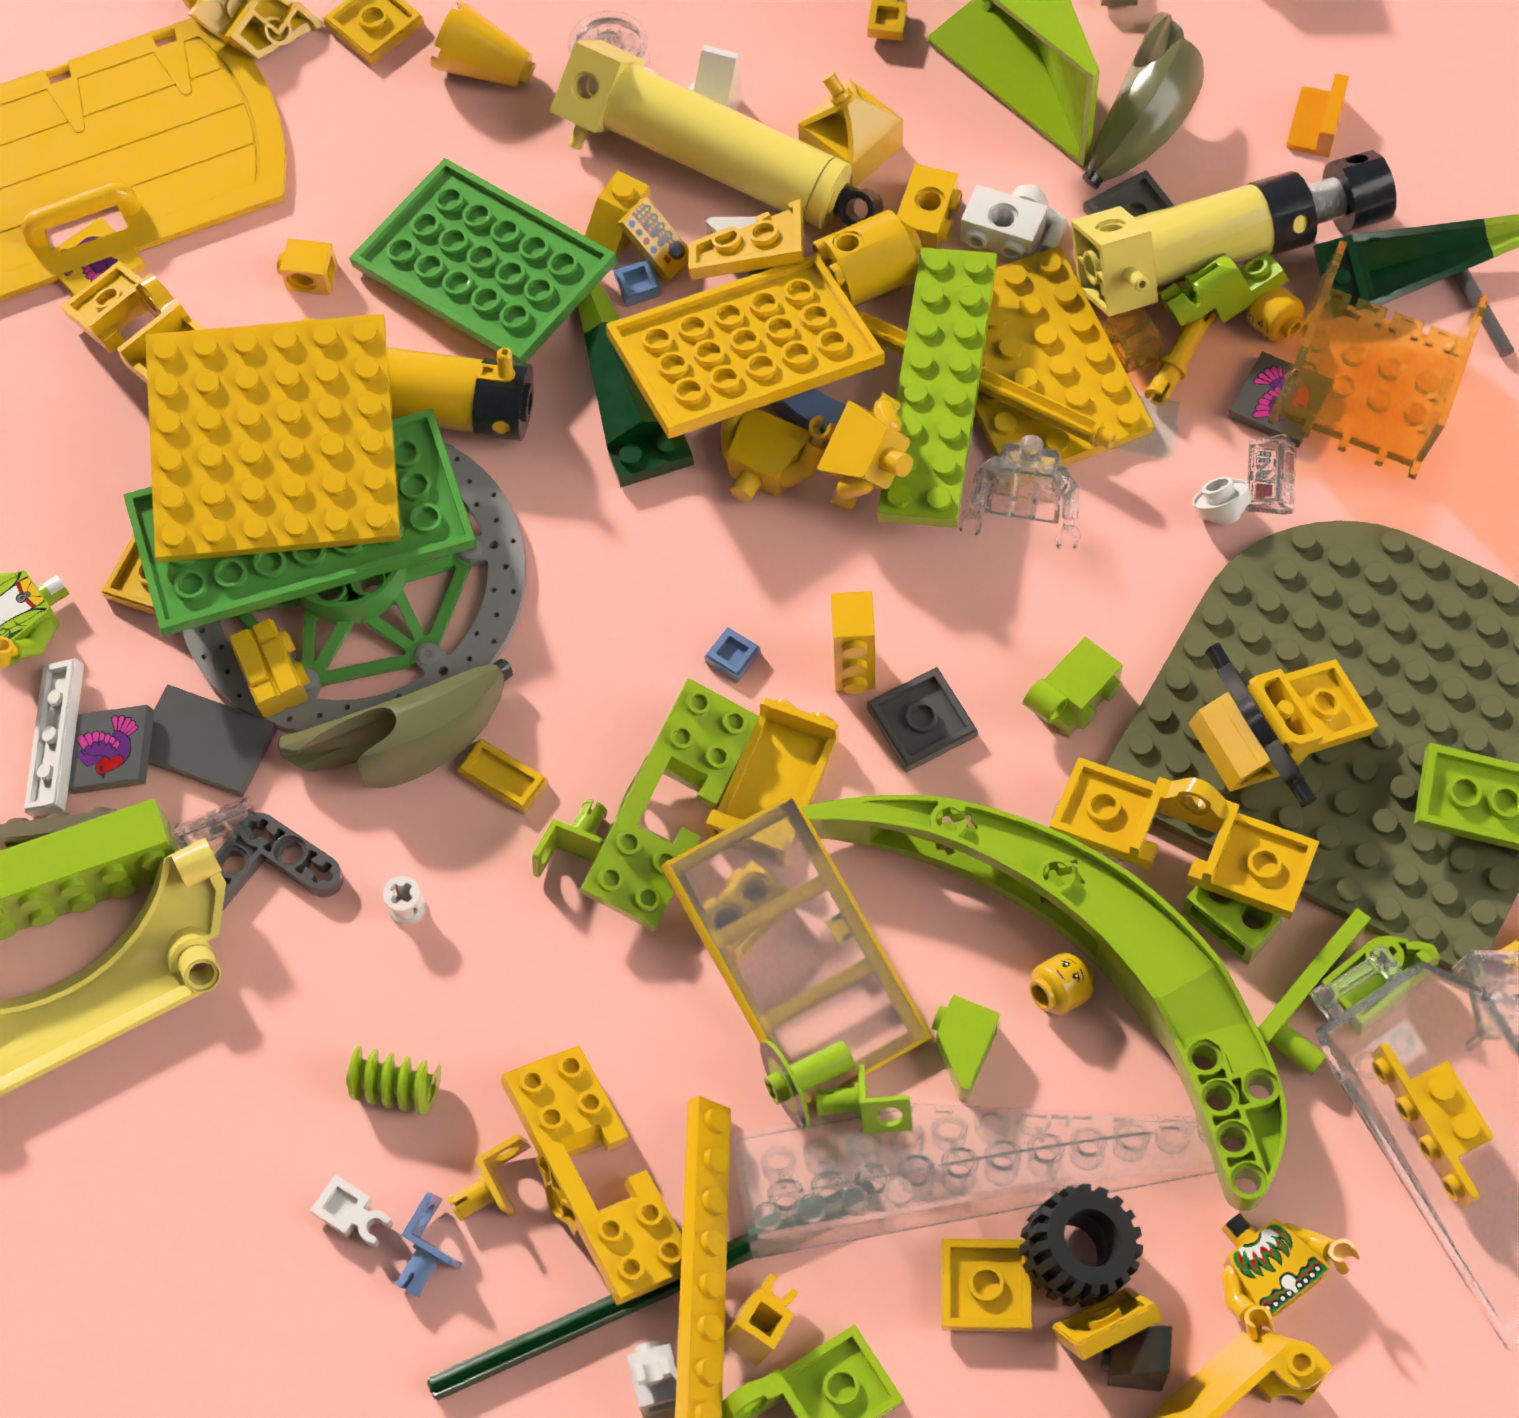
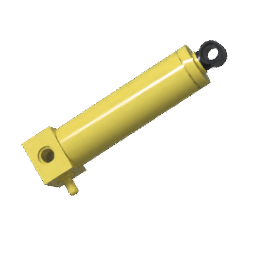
[549,40,884,230]

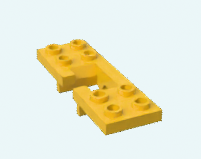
[61,261,206,383]
[1049,757,1319,920]
[500,1045,682,1305]

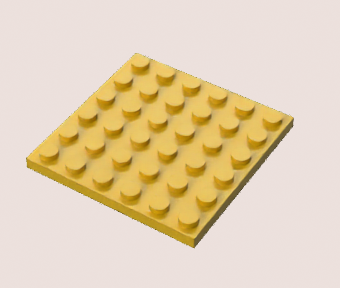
[145,314,401,563]

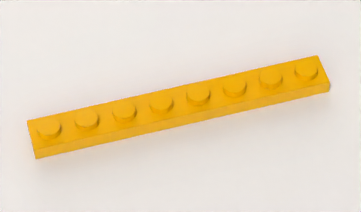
[675,1095,731,1418]

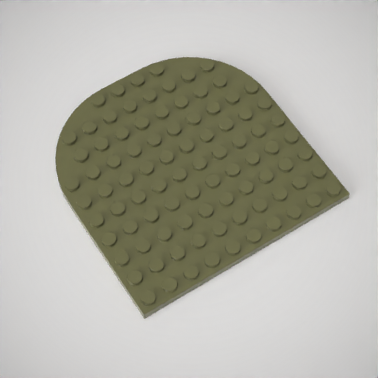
[1106,520,1519,983]

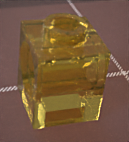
[1105,307,1163,374]

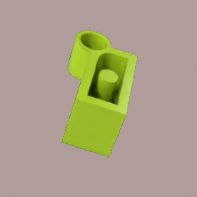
[1022,636,1123,738]

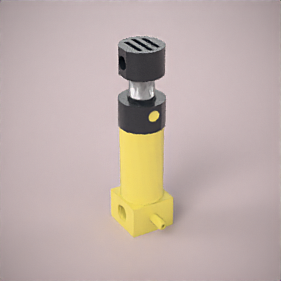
[1071,150,1397,316]

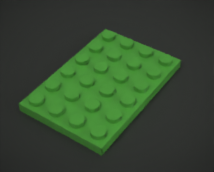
[349,157,617,363]

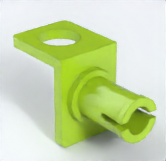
[532,799,608,878]
[816,1064,913,1135]

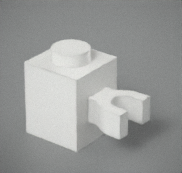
[626,1341,677,1417]

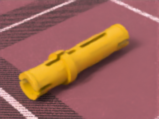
[1144,311,1215,406]

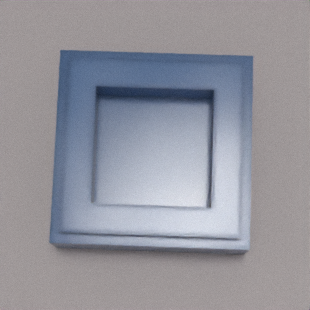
[613,260,662,307]
[704,627,761,683]

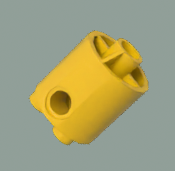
[812,210,922,308]

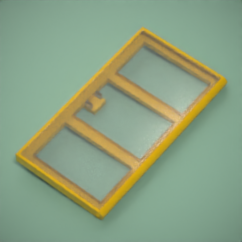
[660,793,933,1110]

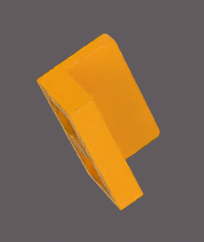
[1286,73,1350,157]

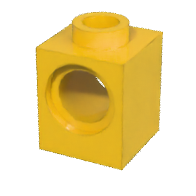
[277,238,338,295]

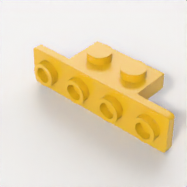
[1371,1042,1495,1209]

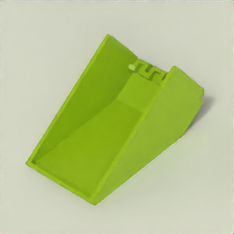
[928,0,1100,168]

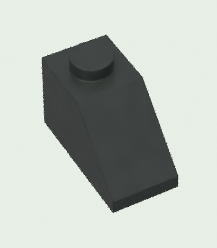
[1100,1325,1172,1392]

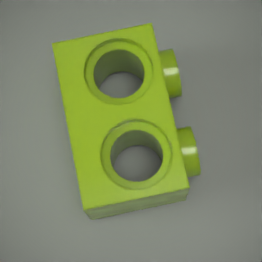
[1182,886,1284,965]

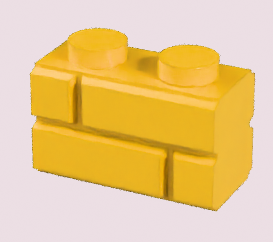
[228,619,310,718]

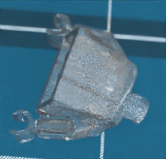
[959,435,1081,550]

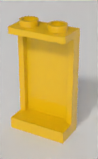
[706,697,839,867]

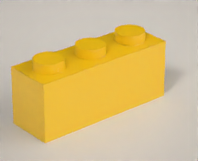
[831,591,876,694]

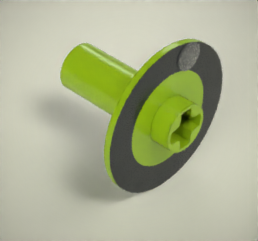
[760,1040,855,1129]

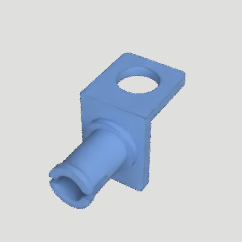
[394,1191,463,1298]

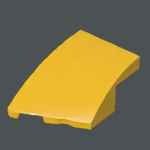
[188,0,324,59]

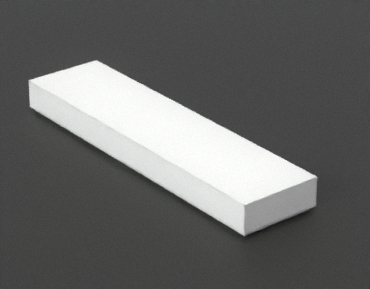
[24,658,84,817]

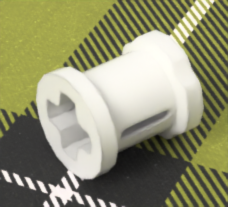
[383,876,425,925]

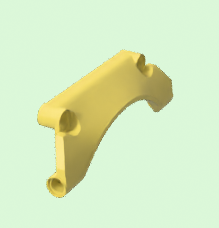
[0,838,226,1096]

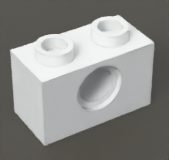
[960,184,1048,260]

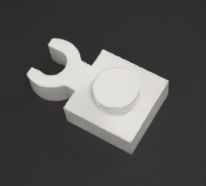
[310,1174,393,1247]

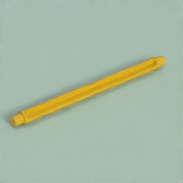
[857,310,1117,449]

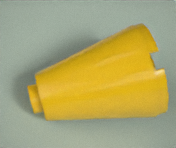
[430,0,536,87]

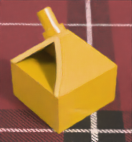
[798,72,903,187]

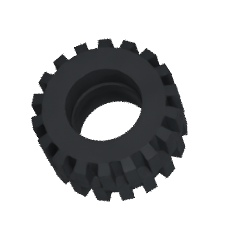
[1019,1184,1143,1307]

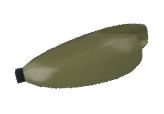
[1082,11,1204,190]
[278,658,513,788]

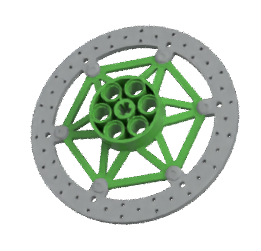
[181,441,526,733]

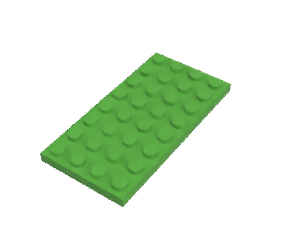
[123,409,477,636]

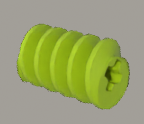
[346,1045,441,1116]

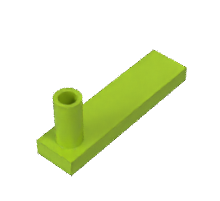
[1258,908,1371,1076]

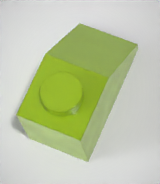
[932,994,1001,1102]

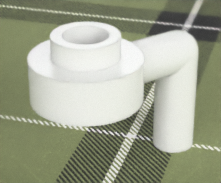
[1012,184,1068,252]

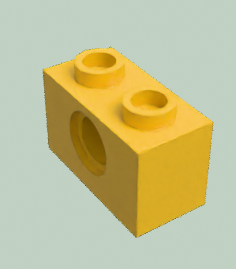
[897,163,963,249]

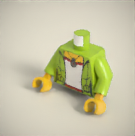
[0,570,70,668]

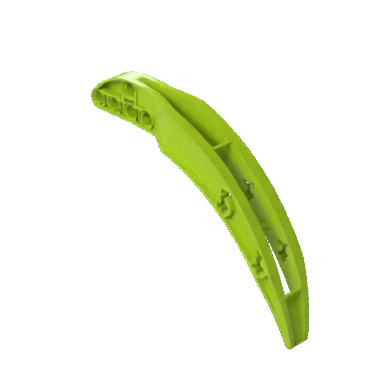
[802,795,1287,1211]

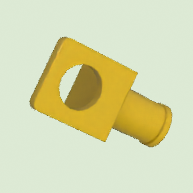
[448,1134,531,1221]

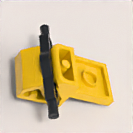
[1188,643,1379,808]

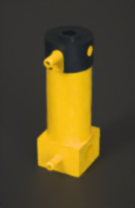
[303,317,534,441]

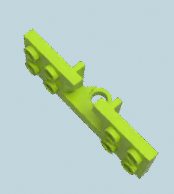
[579,678,760,931]
[722,1324,904,1418]

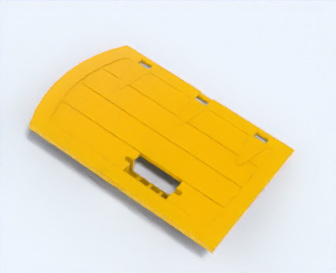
[0,18,287,302]

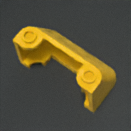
[1146,1327,1334,1418]

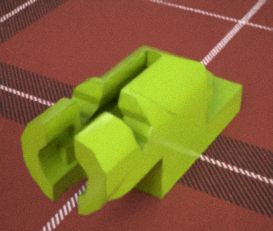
[1159,250,1289,328]

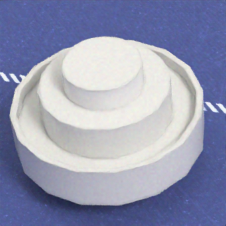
[1192,477,1252,525]

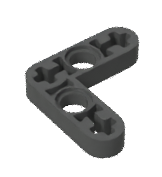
[215,812,344,911]

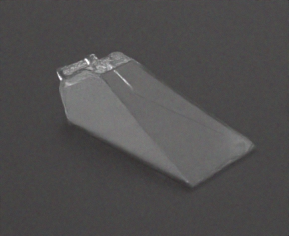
[1310,945,1519,1351]

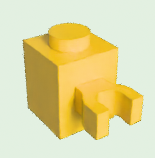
[724,1273,799,1366]

